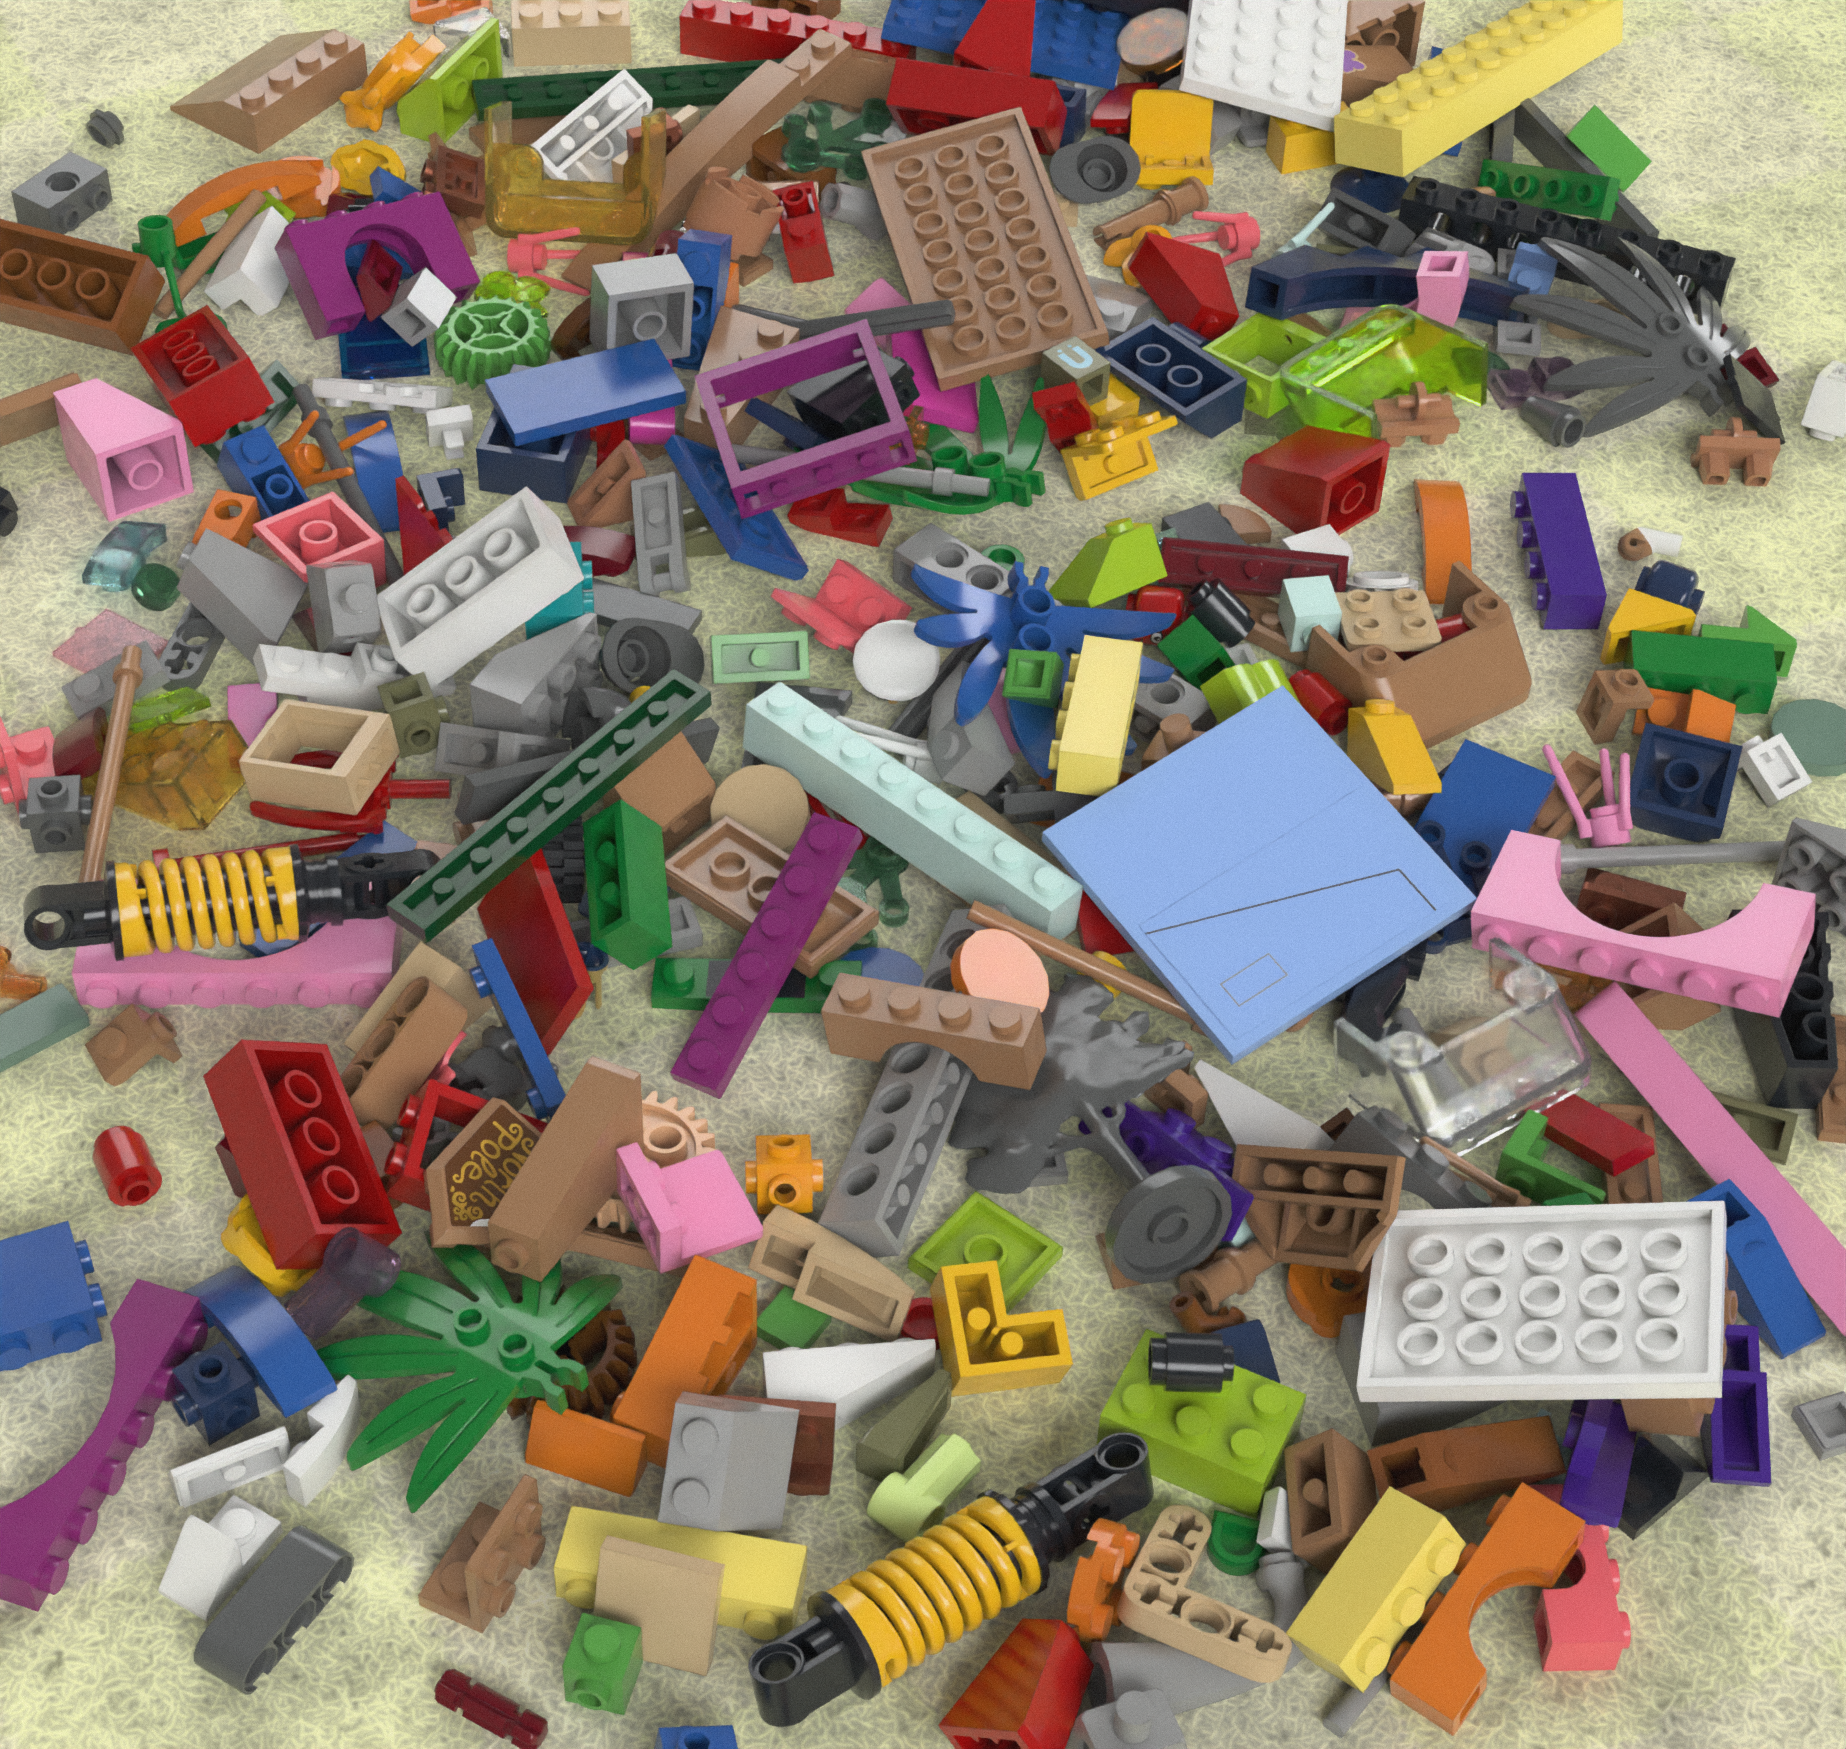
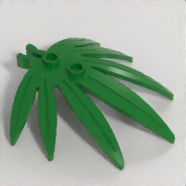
[793,374,1046,515]
[316,1230,623,1513]

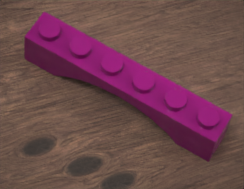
[0,1278,208,1612]

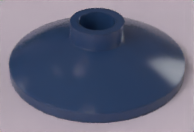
[1330,166,1409,213]

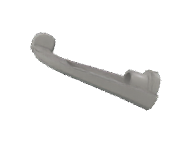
[1087,1552,1310,1715]

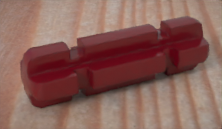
[434,1669,549,1749]

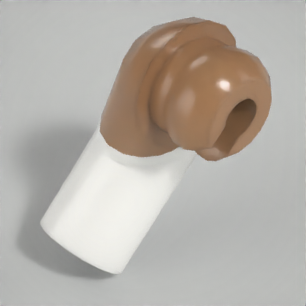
[1618,527,1683,561]

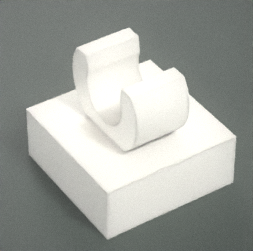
[425,404,473,460]

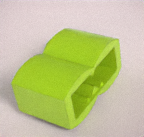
[1200,659,1302,724]

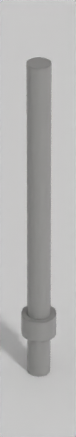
[720,444,990,497]
[1561,841,1785,874]

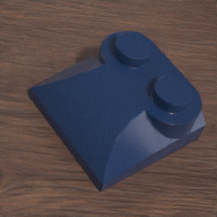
[1630,723,1743,843]

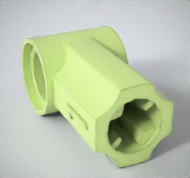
[867,1433,981,1543]

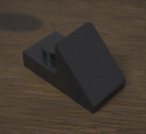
[1618,1434,1709,1541]

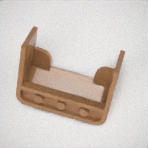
[1305,561,1532,749]

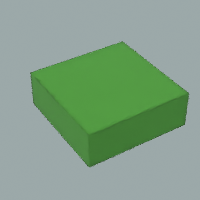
[757,1285,832,1350]

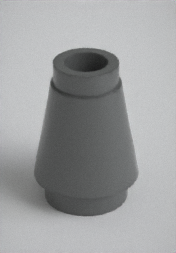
[1520,395,1586,448]

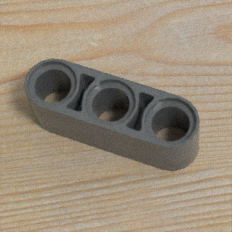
[194,1525,354,1695]

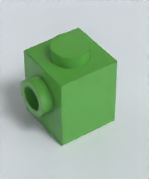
[562,1613,643,1715]

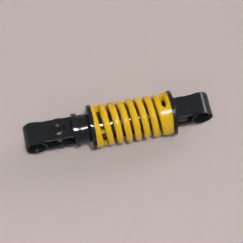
[23,844,441,961]
[748,1433,1154,1727]

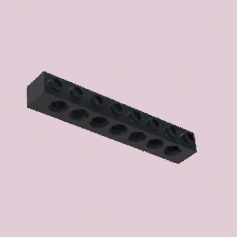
[1398,176,1736,314]

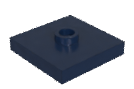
[744,397,833,451]

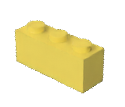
[1286,1486,1467,1693]

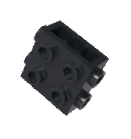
[787,346,920,440]

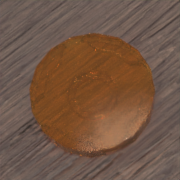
[1117,8,1187,75]

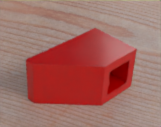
[772,181,835,283]

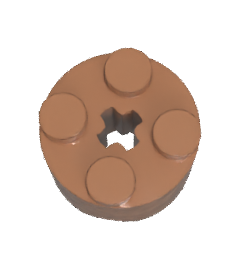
[683,166,784,260]

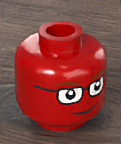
[1126,584,1190,647]

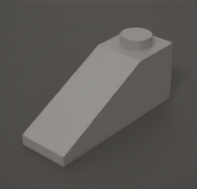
[927,661,1015,796]

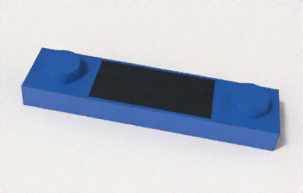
[469,938,566,1123]

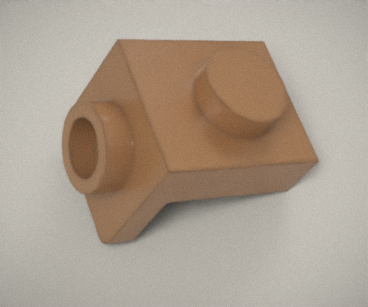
[85,1004,183,1087]

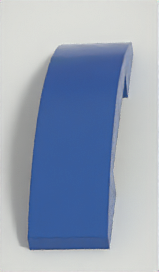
[343,411,403,533]
[183,1265,338,1418]

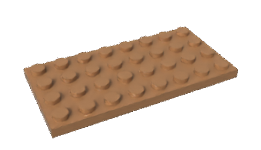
[861,107,1110,392]

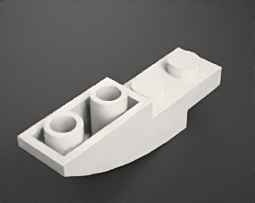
[253,642,456,711]

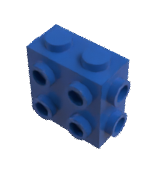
[0,1221,108,1372]

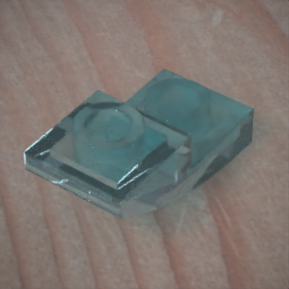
[82,521,167,592]

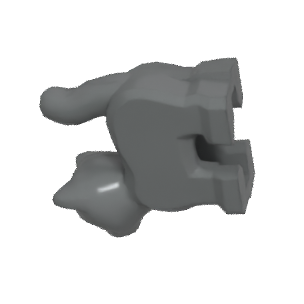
[448,1025,559,1112]

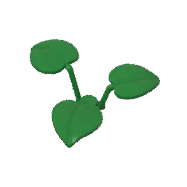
[132,215,228,334]

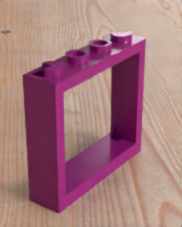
[694,319,917,519]

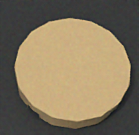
[710,764,810,854]

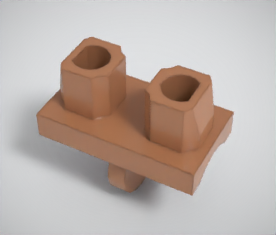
[1371,381,1460,447]
[1690,417,1781,487]

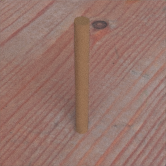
[153,189,266,320]

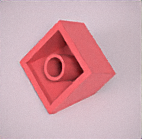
[253,491,386,587]

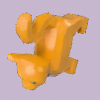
[339,31,446,132]

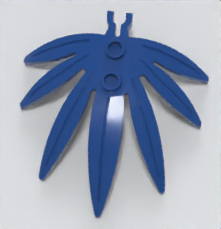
[911,561,1176,779]

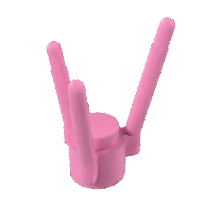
[1542,744,1633,848]

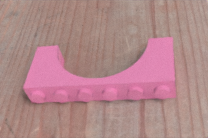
[1471,830,1816,1018]
[72,879,403,1009]

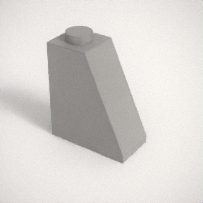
[176,528,308,666]

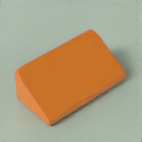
[525,1400,647,1498]

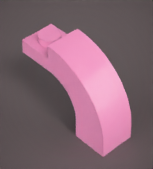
[1338,251,1469,360]

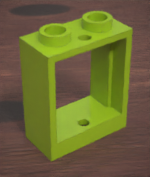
[1202,312,1334,419]

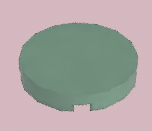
[1768,699,1846,777]

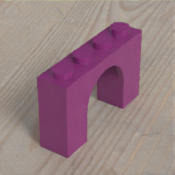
[274,191,480,340]

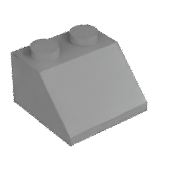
[658,1391,800,1531]

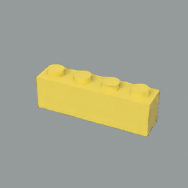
[1048,635,1143,797]
[554,1505,807,1640]

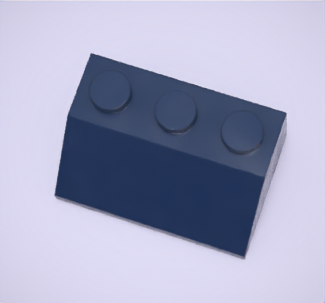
[1095,317,1247,439]

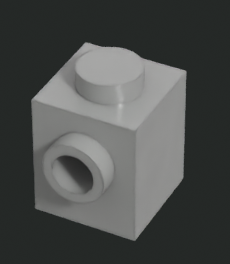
[381,267,457,347]

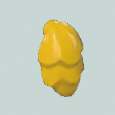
[330,139,407,199]

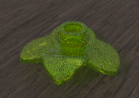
[474,271,551,318]

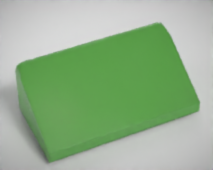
[1565,105,1652,192]

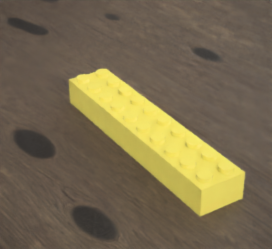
[1334,0,1623,177]

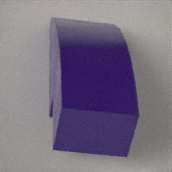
[1700,1324,1772,1487]

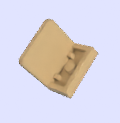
[1335,588,1442,652]

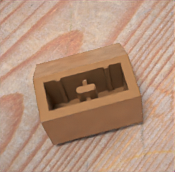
[603,731,716,858]

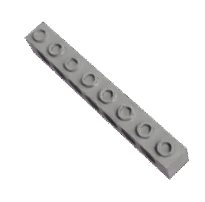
[893,523,1216,745]
[818,904,1013,1258]

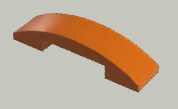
[166,160,322,247]
[1414,479,1472,604]

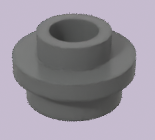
[86,109,124,149]

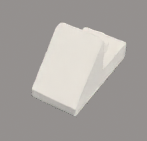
[158,1495,283,1622]

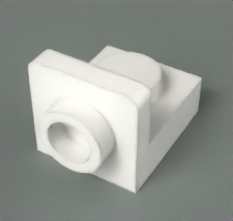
[1737,733,1812,807]

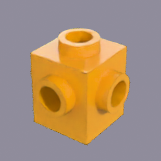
[745,1134,823,1214]

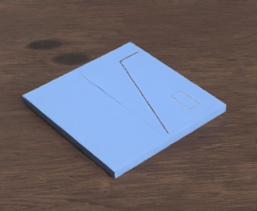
[1042,685,1477,1065]

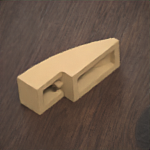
[748,1204,915,1342]

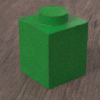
[1157,615,1236,691]

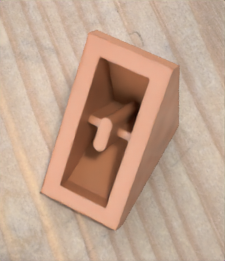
[567,439,646,528]

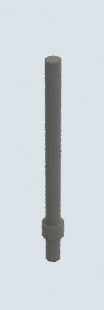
[292,384,404,586]

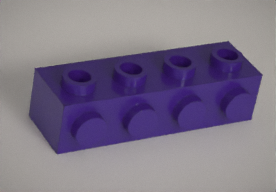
[1510,473,1607,629]

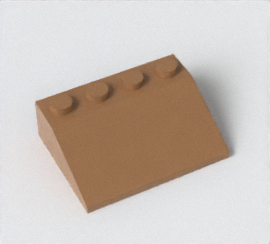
[170,29,368,154]

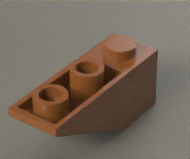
[1367,1415,1567,1512]

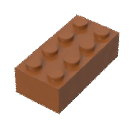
[0,219,165,356]

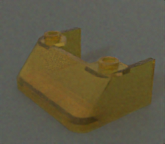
[484,101,666,245]

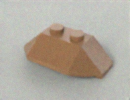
[1232,1144,1406,1272]

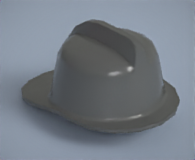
[1049,136,1141,204]
[599,617,705,693]

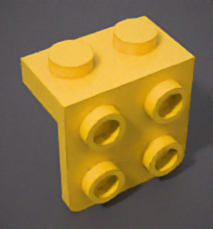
[1129,90,1214,190]
[1061,410,1178,501]

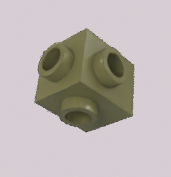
[377,672,451,759]

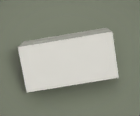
[204,206,290,316]

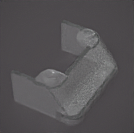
[1333,937,1592,1156]

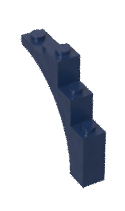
[1245,245,1530,327]

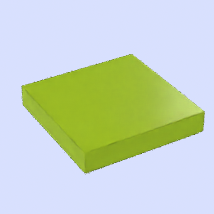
[907,1191,1063,1314]

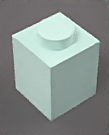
[1278,575,1342,652]

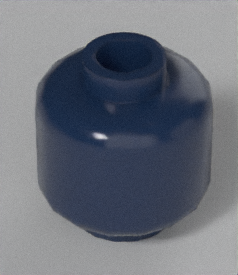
[1634,560,1705,616]

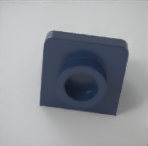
[416,468,465,532]

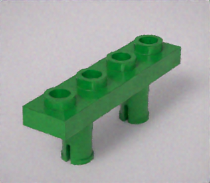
[1477,159,1620,221]

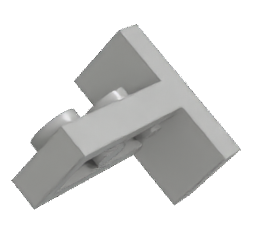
[434,722,571,775]

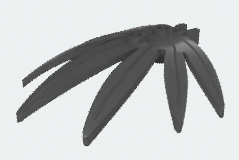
[1509,237,1751,438]

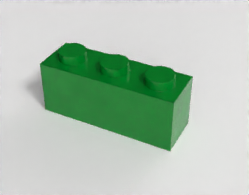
[1623,630,1777,714]
[583,799,673,970]

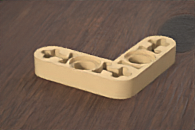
[1117,1505,1292,1683]

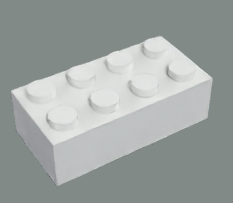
[377,486,584,689]

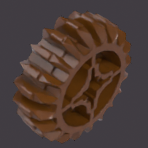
[506,1284,637,1425]

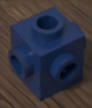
[171,1341,260,1446]

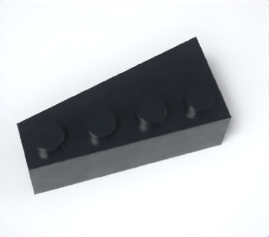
[1727,909,1838,1109]

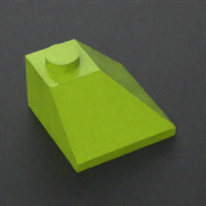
[1048,517,1167,608]

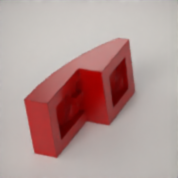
[1032,381,1099,454]
[787,488,893,547]

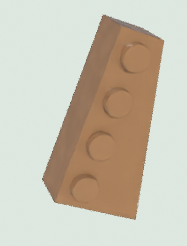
[684,305,799,450]

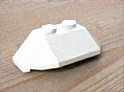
[525,69,653,199]

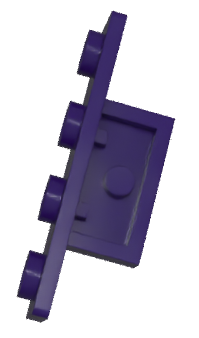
[1078,1100,1254,1242]
[1559,1399,1637,1528]

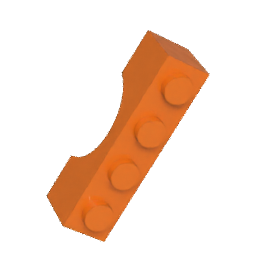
[1387,1482,1585,1736]

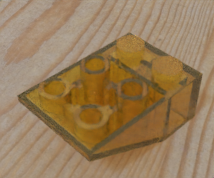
[81,719,249,831]

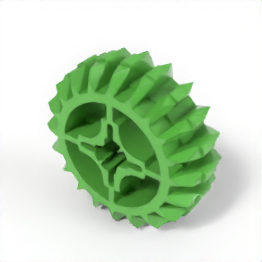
[433,294,552,390]

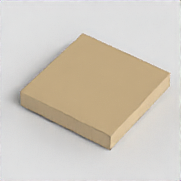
[593,1535,725,1676]

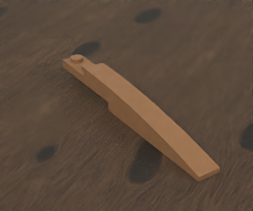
[561,29,852,293]

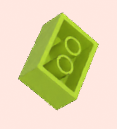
[1096,1329,1307,1519]

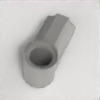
[819,183,887,240]

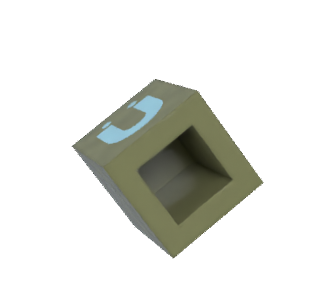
[1040,336,1111,406]

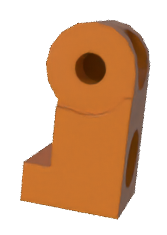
[192,489,261,548]

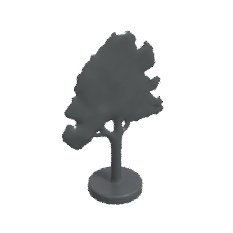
[948,972,1232,1284]

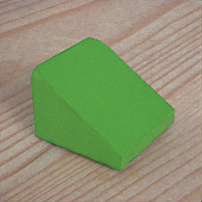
[1002,649,1064,708]

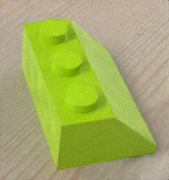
[396,17,503,143]

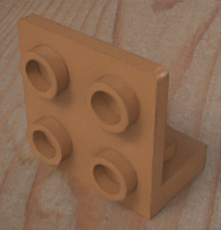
[418,1474,546,1634]

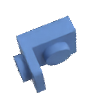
[1508,242,1558,295]

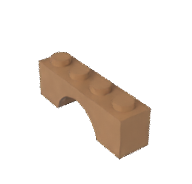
[821,973,1047,1090]

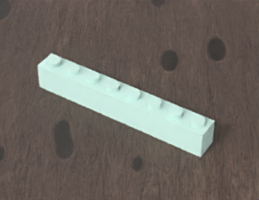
[743,682,1084,940]

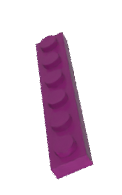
[670,812,863,1099]

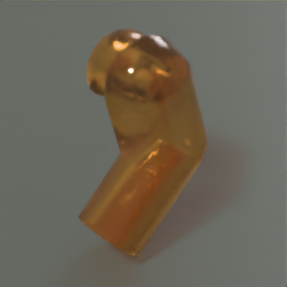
[0,946,47,1001]

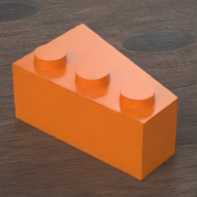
[609,1254,757,1469]

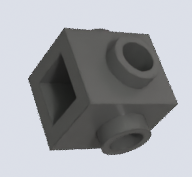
[19,775,94,853]

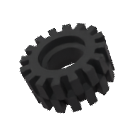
[541,815,585,903]

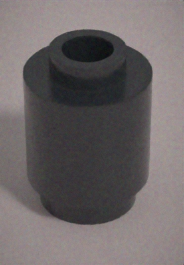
[1185,578,1255,648]
[1148,1332,1234,1393]

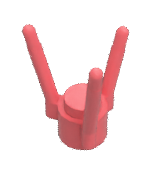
[1173,211,1260,267]
[507,227,590,296]

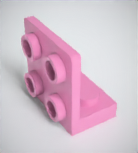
[616,1142,763,1274]

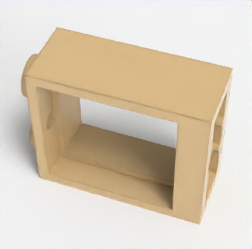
[239,699,400,815]

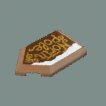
[423,1098,542,1248]

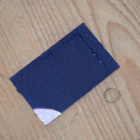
[338,284,430,380]

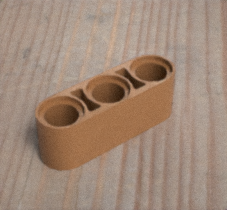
[340,976,468,1131]

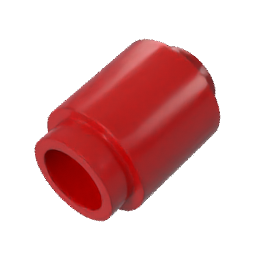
[1289,669,1352,736]
[92,1126,162,1207]

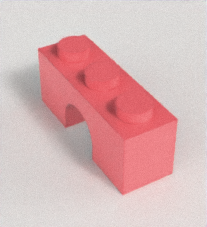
[1528,1484,1631,1671]

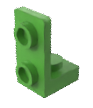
[1495,1109,1606,1204]

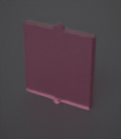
[52,608,169,673]

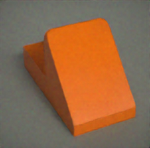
[1631,687,1736,743]

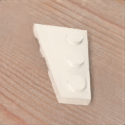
[312,377,453,414]

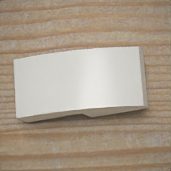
[282,1375,361,1507]

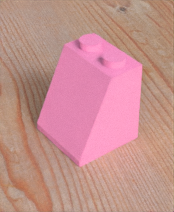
[53,378,194,522]

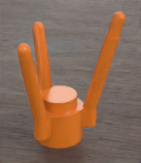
[279,410,387,490]

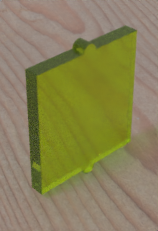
[128,687,212,734]

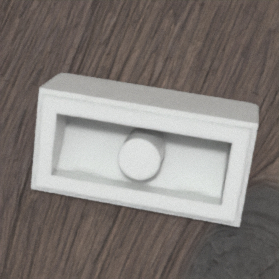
[168,1426,291,1508]

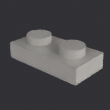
[61,640,170,720]

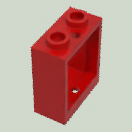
[383,1078,549,1212]

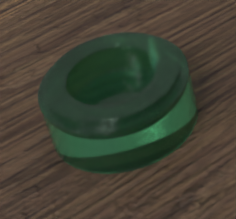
[131,563,181,612]

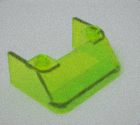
[1280,304,1488,439]

